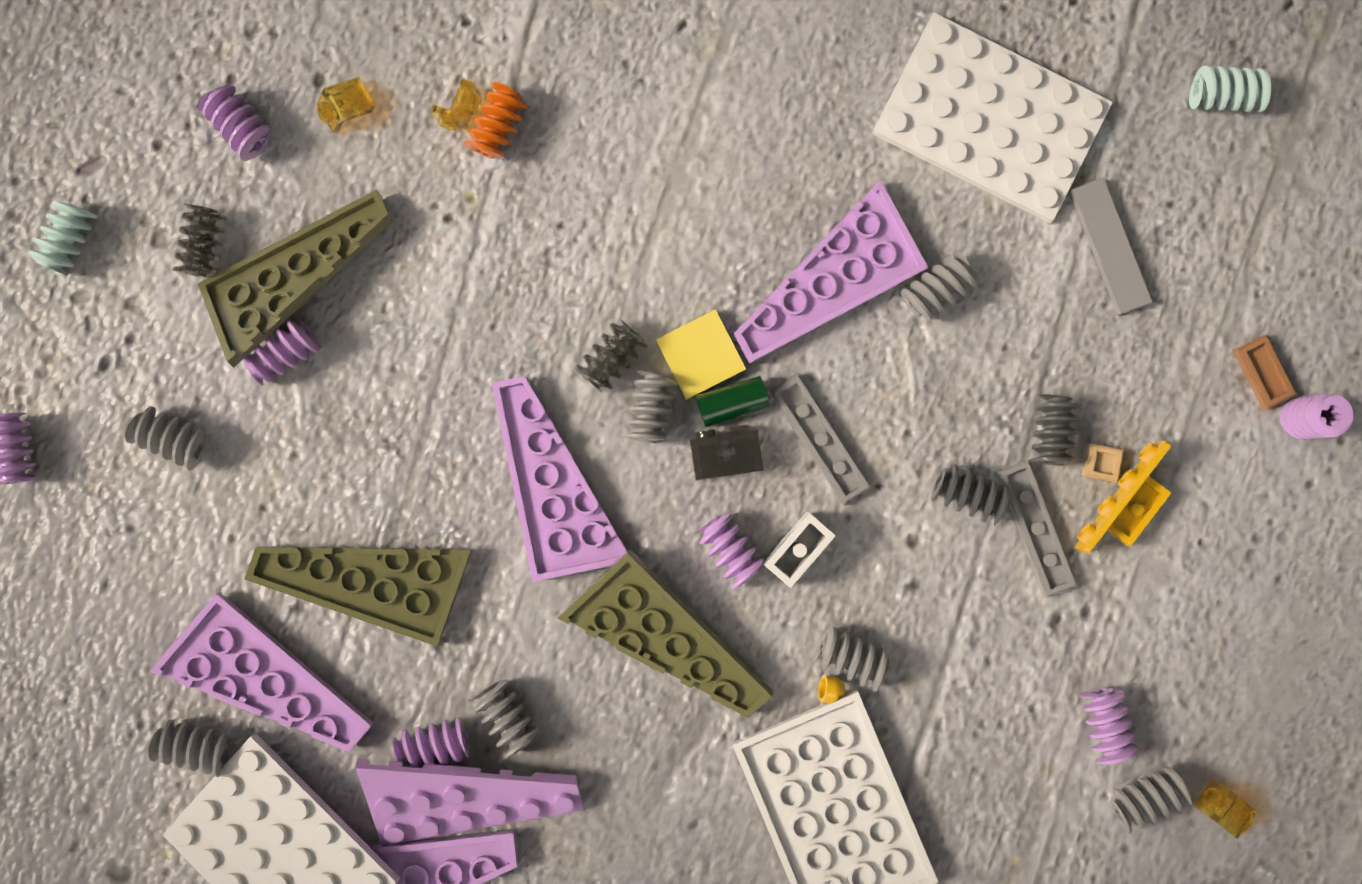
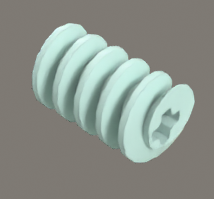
[1189,66,1271,112]
[28,200,98,276]

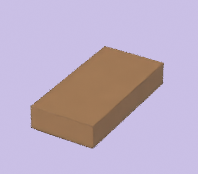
[1232,334,1297,410]

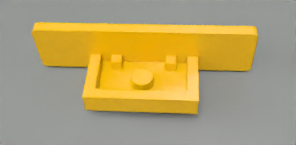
[1074,441,1172,553]

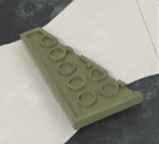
[198,190,393,368]
[244,546,473,646]
[557,549,773,718]

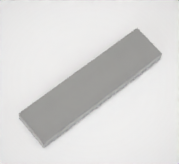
[1069,177,1152,316]
[770,374,872,505]
[995,460,1078,598]

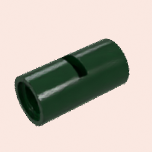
[695,376,770,428]

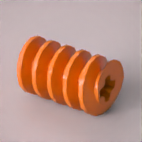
[464,82,529,159]

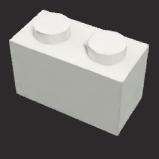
[762,512,836,588]

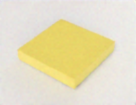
[656,309,746,400]

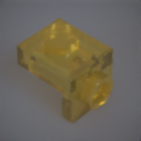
[317,77,375,132]
[430,79,482,131]
[1194,779,1257,839]

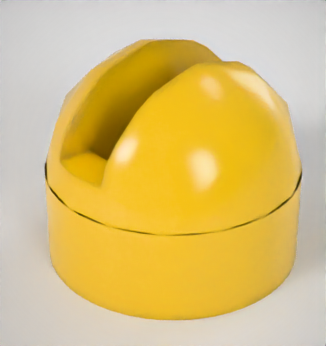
[818,675,846,703]

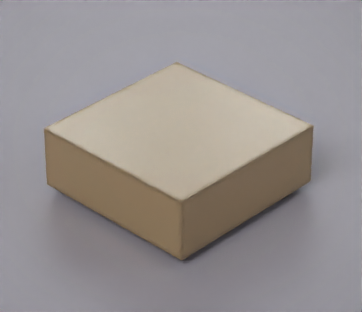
[1082,443,1124,483]

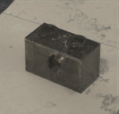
[690,425,764,480]

